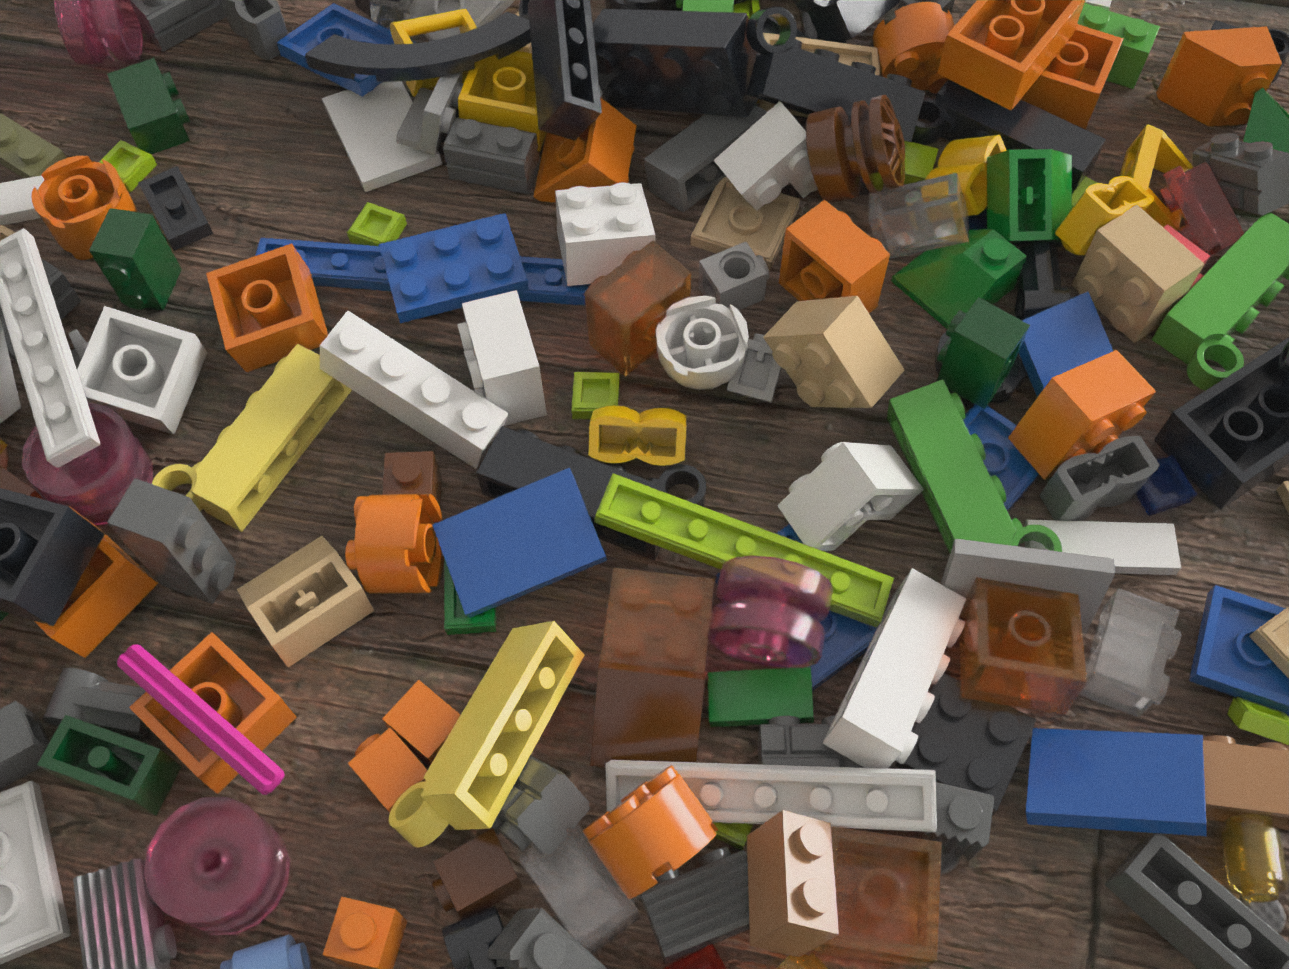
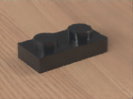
[138,166,214,251]

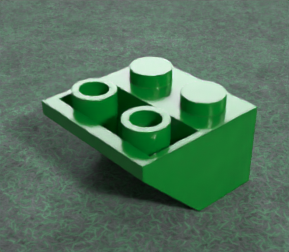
[987,149,1072,244]

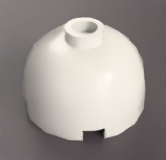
[656,296,749,390]

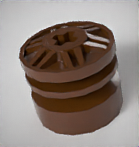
[806,95,905,203]

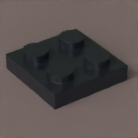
[895,674,1037,816]

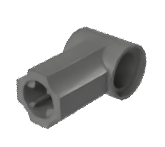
[43,668,150,737]

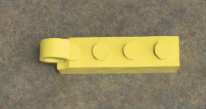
[152,344,352,532]
[389,621,585,848]

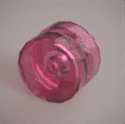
[54,0,143,65]
[22,402,153,525]
[706,555,833,668]
[144,797,290,935]

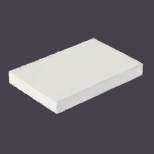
[322,81,442,192]
[0,780,71,964]

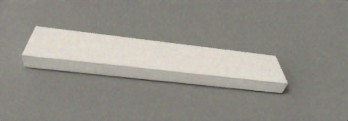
[0,228,101,468]
[606,760,937,832]

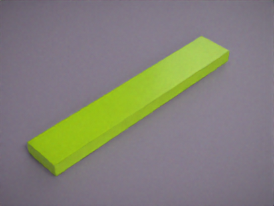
[594,473,894,628]

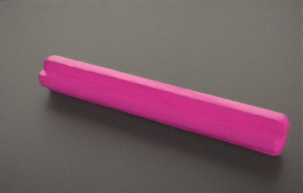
[117,644,285,795]

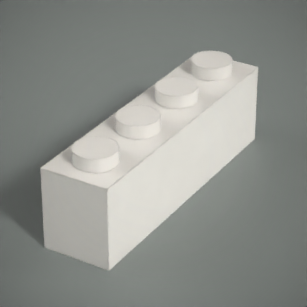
[320,311,508,469]
[823,568,966,769]

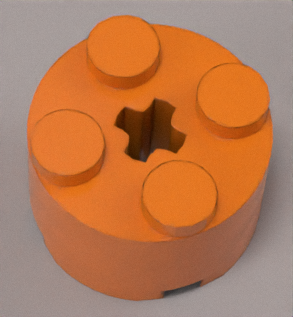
[872,2,955,93]
[31,156,138,260]
[345,494,444,594]
[582,765,718,899]

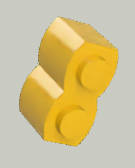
[920,135,1007,218]
[1055,176,1154,255]
[588,405,686,466]

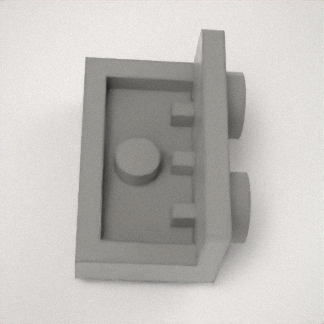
[396,72,463,155]

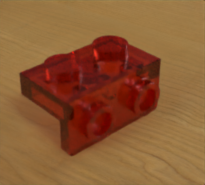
[1159,162,1244,256]

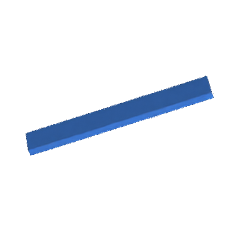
[255,238,598,306]

